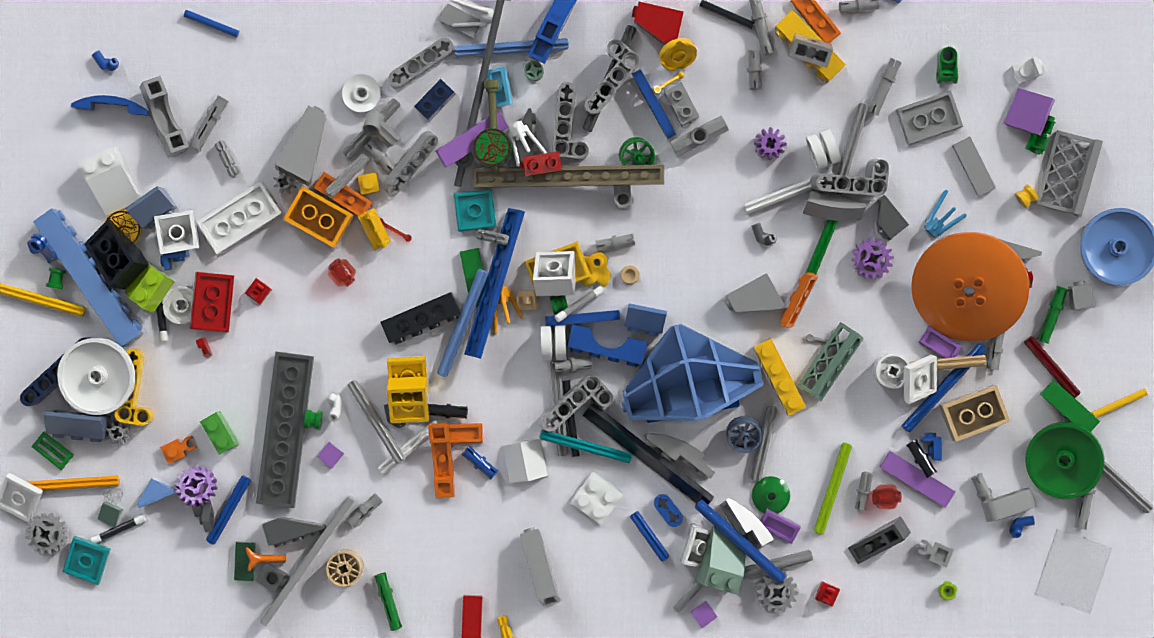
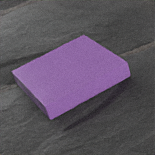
[1004,88,1055,136]

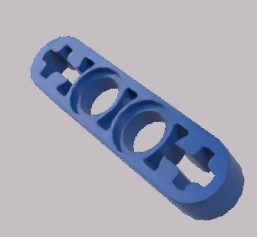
[632,69,676,139]
[545,310,620,326]

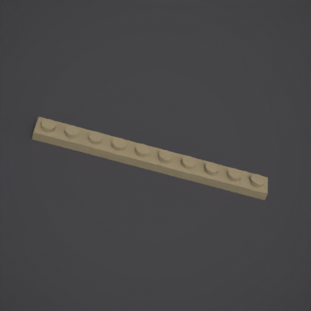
[473,165,664,188]

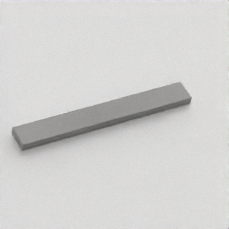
[260,495,356,626]

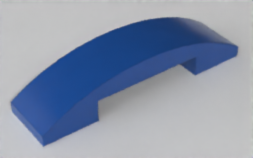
[71,95,151,116]

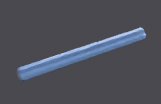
[455,38,569,57]
[437,269,488,377]

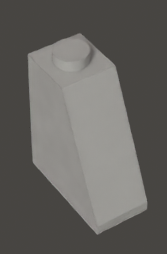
[724,273,785,312]

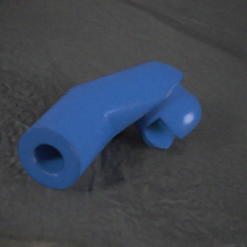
[91,50,119,71]
[1009,516,1035,538]

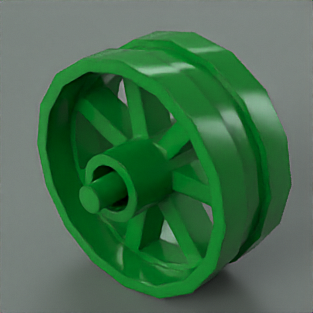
[618,137,655,165]

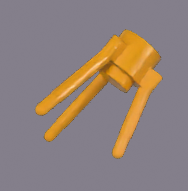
[493,286,523,334]

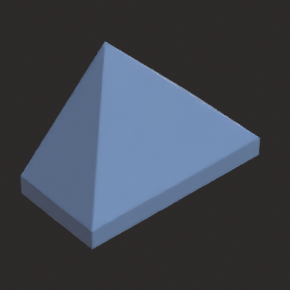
[137,478,177,508]

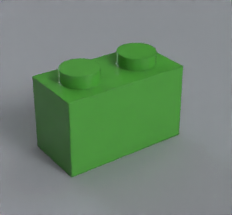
[200,411,239,455]

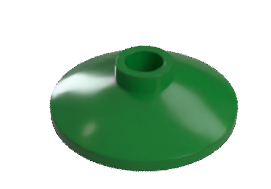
[752,476,790,514]

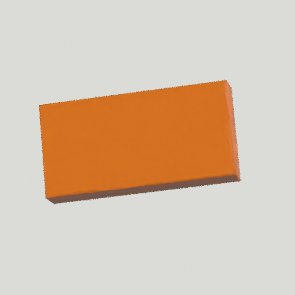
[448,423,483,444]

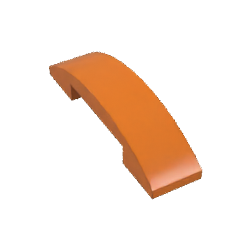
[428,423,455,498]

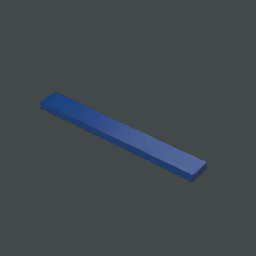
[464,208,525,359]

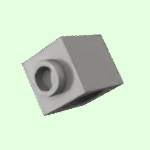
[1068,281,1094,310]

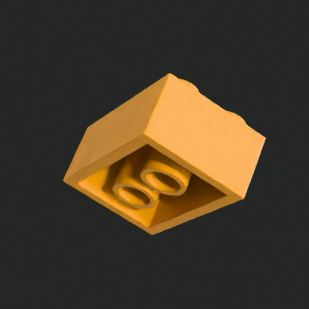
[283,186,355,248]

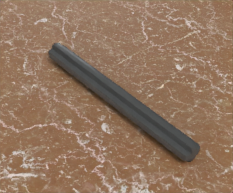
[583,25,636,132]

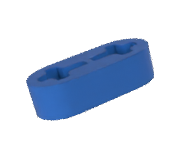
[654,494,683,527]

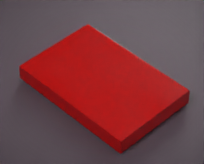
[190,272,234,332]

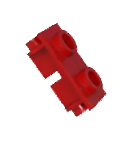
[520,151,561,176]

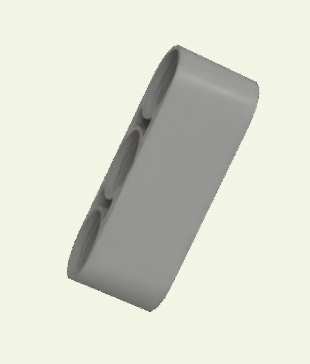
[982,488,1036,522]

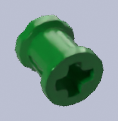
[46,267,66,290]

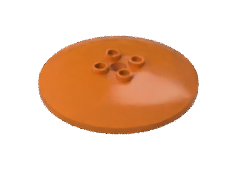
[911,232,1029,342]

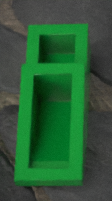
[1040,380,1100,431]

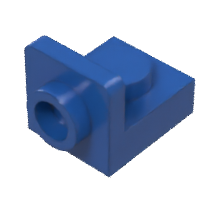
[160,250,190,270]
[920,433,942,461]

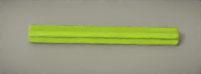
[814,442,852,535]

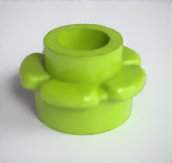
[938,581,957,600]

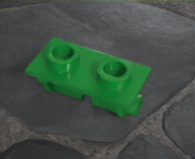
[1025,116,1056,155]

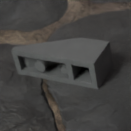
[848,516,911,564]

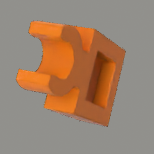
[160,436,197,464]

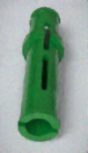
[1037,286,1069,344]
[374,572,402,631]

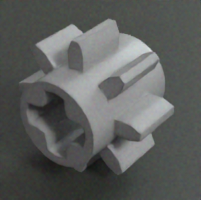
[273,171,297,194]
[106,422,131,445]

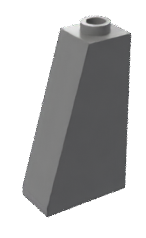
[275,105,326,187]
[520,527,561,606]

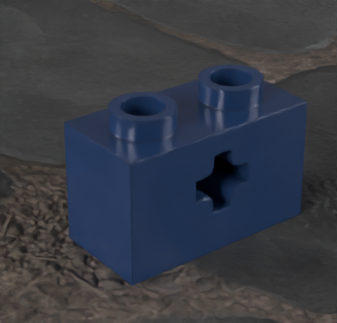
[414,79,456,122]

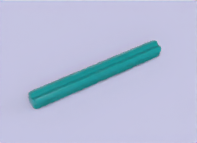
[539,430,632,463]

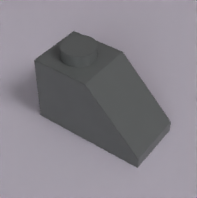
[877,195,909,240]

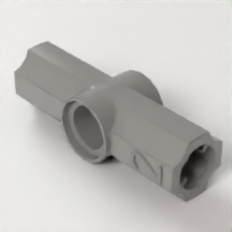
[670,116,729,157]

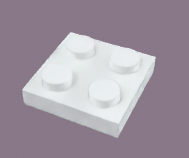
[904,355,937,404]
[570,471,623,525]
[0,473,43,523]

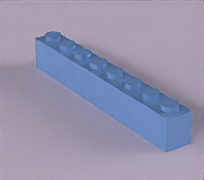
[33,208,143,347]

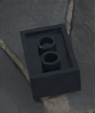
[84,219,149,290]

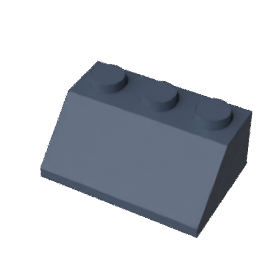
[43,410,110,442]

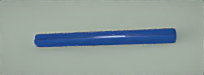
[902,344,986,432]
[695,500,786,583]

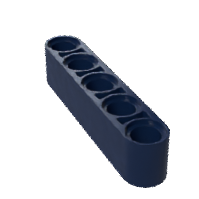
[20,337,92,406]

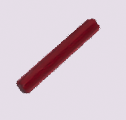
[1024,336,1081,398]

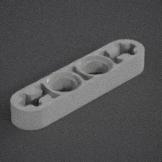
[389,38,454,88]
[383,131,438,196]

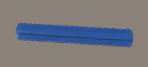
[206,475,251,545]

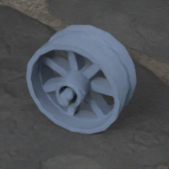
[726,416,762,453]

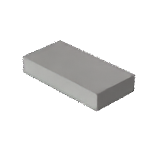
[439,4,480,38]

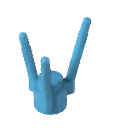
[924,190,967,237]

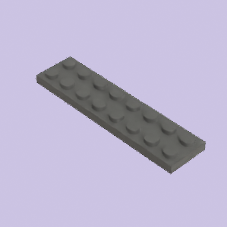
[256,351,314,508]

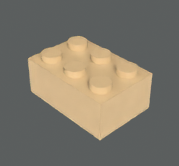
[939,385,1010,442]

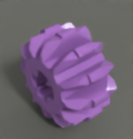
[754,127,787,160]

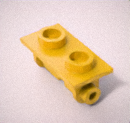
[357,208,391,251]

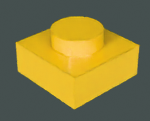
[357,172,380,195]

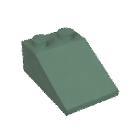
[695,526,747,595]

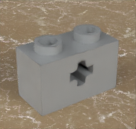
[789,33,833,68]
[664,82,699,127]

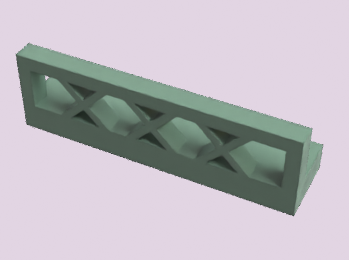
[797,322,864,401]

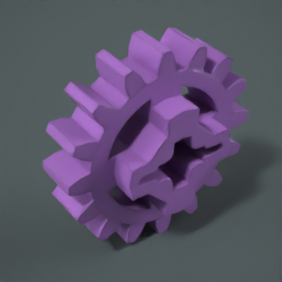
[851,238,894,280]
[175,465,218,508]

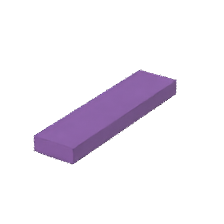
[435,111,508,167]
[880,451,956,508]

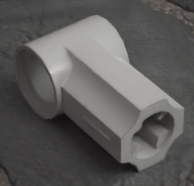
[363,110,399,148]
[614,185,632,210]

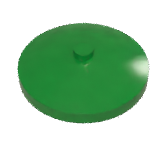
[1025,422,1105,499]

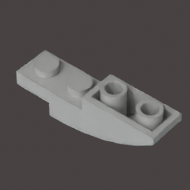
[645,433,715,479]

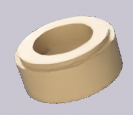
[620,265,640,285]

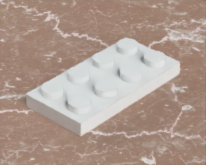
[197,181,282,254]

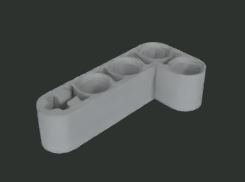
[585,39,639,115]
[552,82,589,160]
[810,159,889,196]
[538,375,614,432]

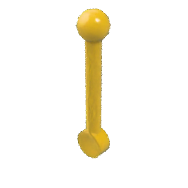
[652,71,684,94]

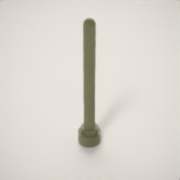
[484,80,500,173]

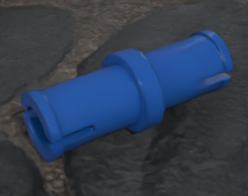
[462,445,498,480]

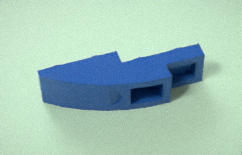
[527,0,577,64]

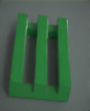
[31,431,74,470]

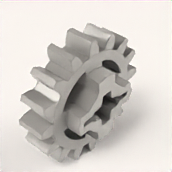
[26,513,69,554]
[756,572,798,613]

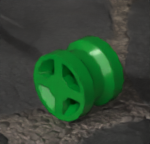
[550,295,568,314]
[304,410,323,430]

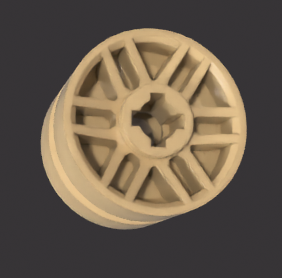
[326,549,364,587]

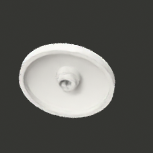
[57,338,135,415]

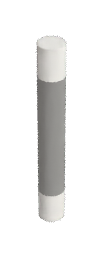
[555,286,604,322]

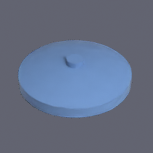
[1080,208,1154,285]

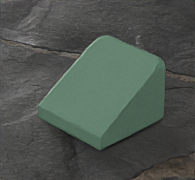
[98,502,123,527]

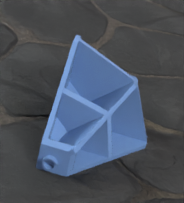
[621,324,764,421]

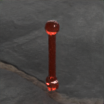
[380,218,412,242]

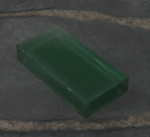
[234,541,256,581]

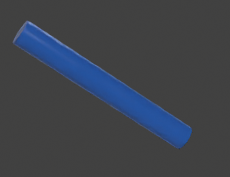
[184,10,240,38]

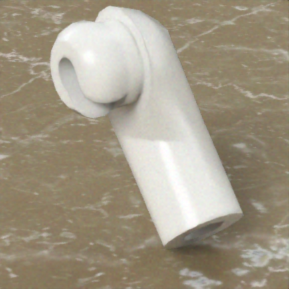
[328,394,341,422]

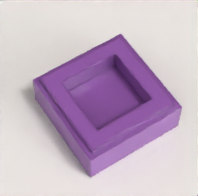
[317,442,344,469]
[691,601,718,628]

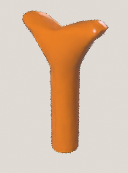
[246,547,286,572]

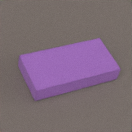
[918,326,962,358]
[760,509,801,544]

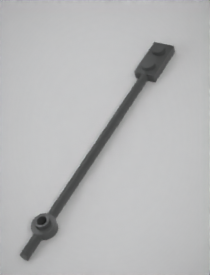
[454,0,511,187]

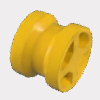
[1015,184,1039,209]

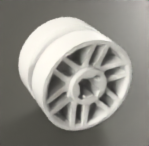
[806,128,841,170]
[541,325,567,361]
[873,353,910,389]

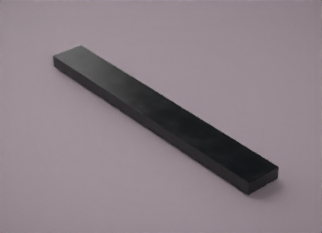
[582,403,714,504]

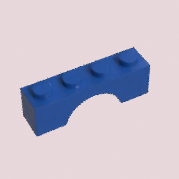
[567,324,647,367]

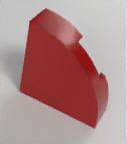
[196,338,212,358]

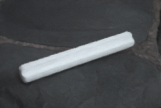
[378,420,438,475]

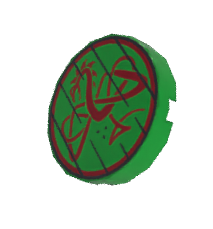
[473,128,512,167]

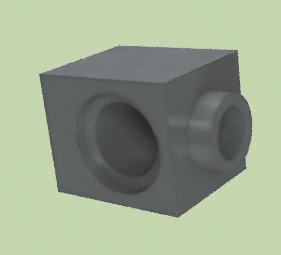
[255,563,287,592]

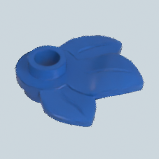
[27,234,58,264]

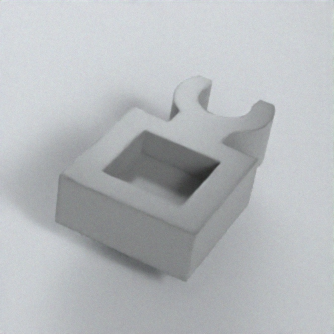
[917,540,954,567]

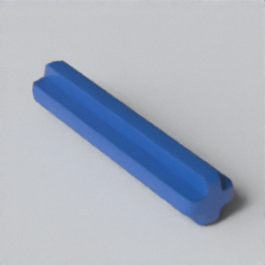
[630,511,669,562]

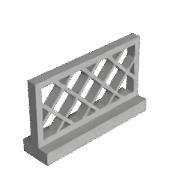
[1036,130,1103,217]

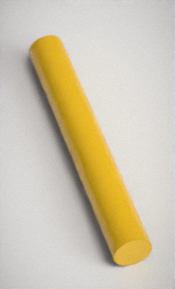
[1092,388,1148,418]

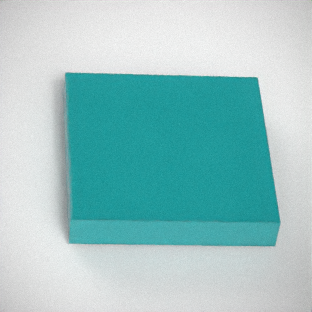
[454,189,497,232]
[62,536,111,585]

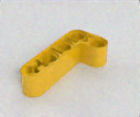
[114,348,154,426]

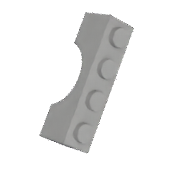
[139,76,189,158]

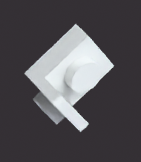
[1011,56,1044,84]

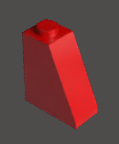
[632,2,684,45]

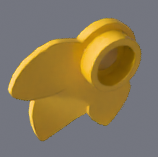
[581,252,611,287]

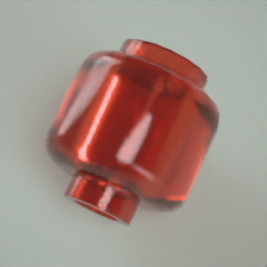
[327,258,356,287]
[872,484,902,509]

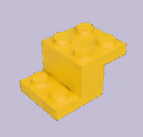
[387,356,429,423]

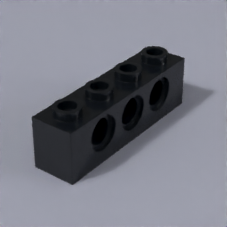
[380,292,461,345]

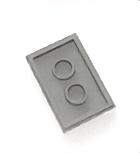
[896,90,963,146]

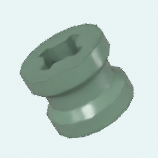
[524,61,544,82]

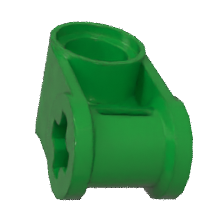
[936,46,958,84]

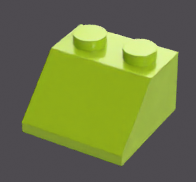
[125,261,175,313]

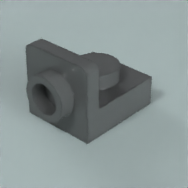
[192,502,214,532]

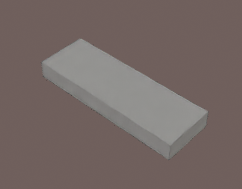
[952,137,996,197]

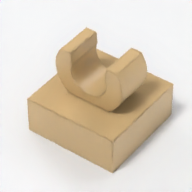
[516,290,539,310]

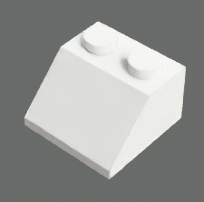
[533,251,576,296]

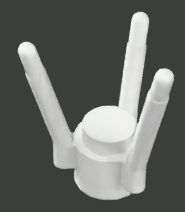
[451,0,495,27]
[508,121,547,167]

